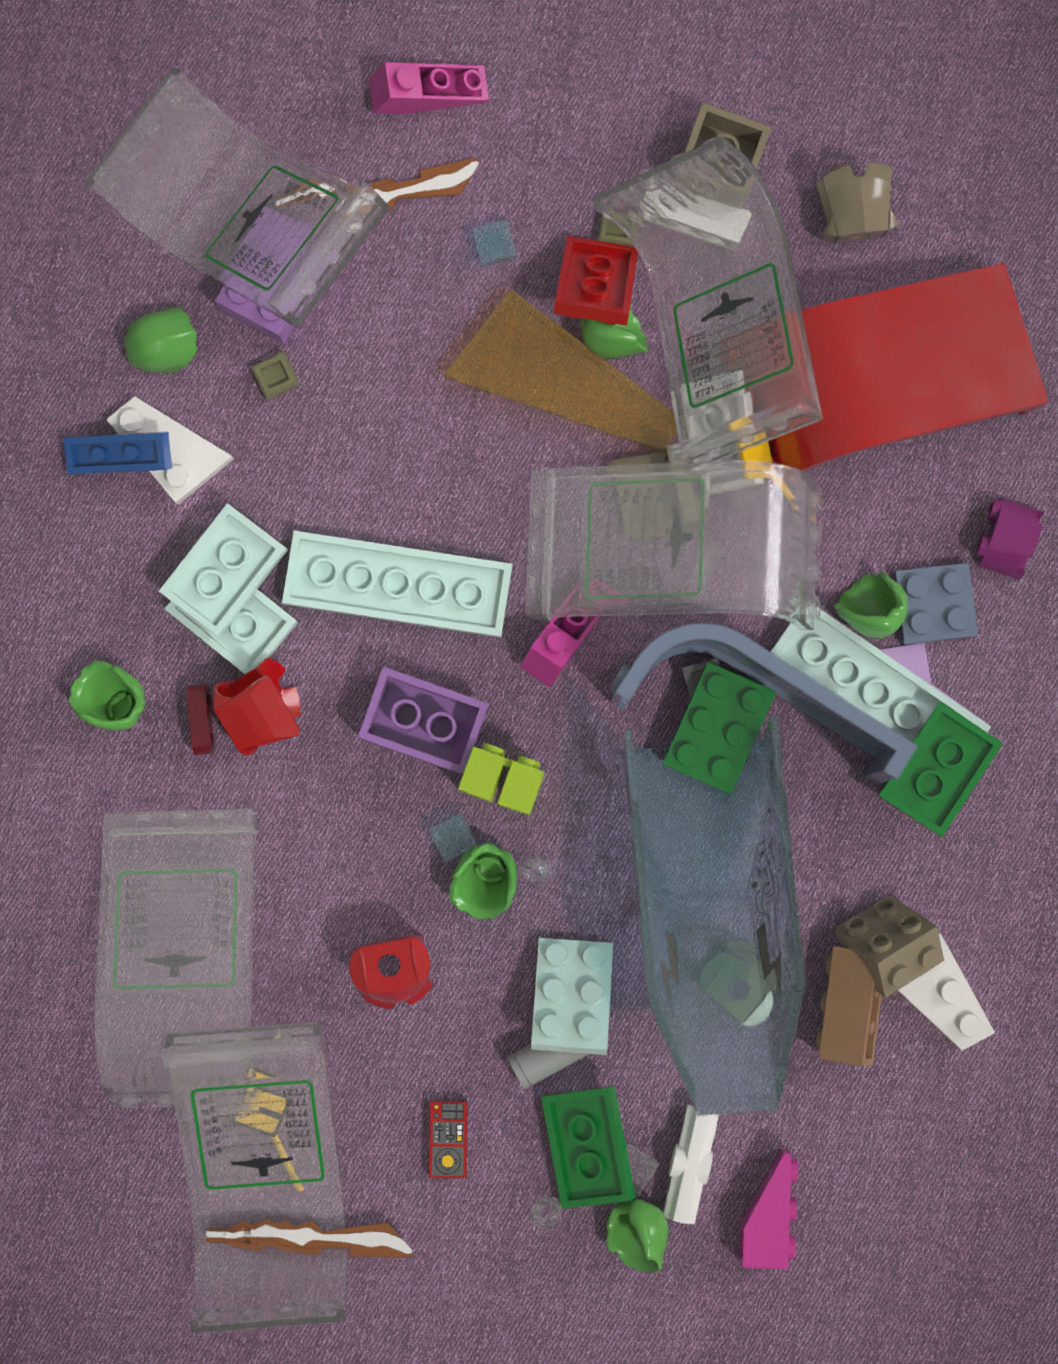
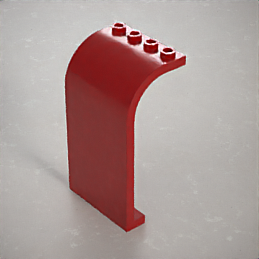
[729,263,1049,487]

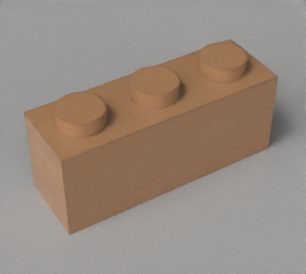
[816,946,882,1066]

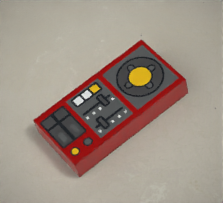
[429,1100,468,1178]

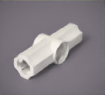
[663,1104,719,1224]

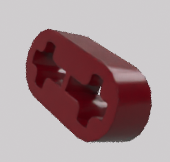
[187,684,214,756]

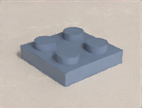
[894,563,978,645]

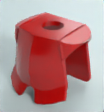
[213,658,301,756]
[349,935,433,1009]

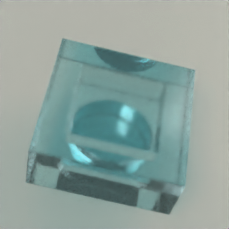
[472,220,517,267]
[428,813,478,863]

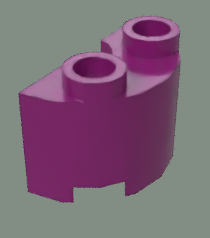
[976,497,1044,580]

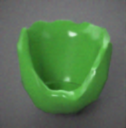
[580,304,649,359]
[124,307,197,373]
[834,571,908,639]
[69,660,146,731]
[449,842,517,920]
[606,1199,669,1273]

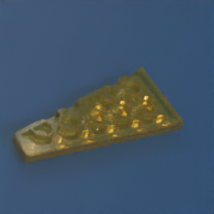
[444,289,686,452]

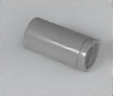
[507,1043,589,1089]

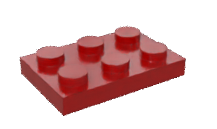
[553,236,639,326]

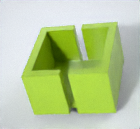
[458,743,545,816]

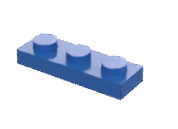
[63,431,172,475]

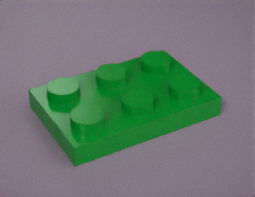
[663,662,776,794]
[877,702,1003,837]
[541,1085,636,1209]

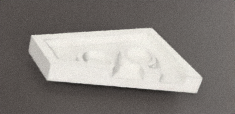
[106,396,234,505]
[898,933,995,1051]

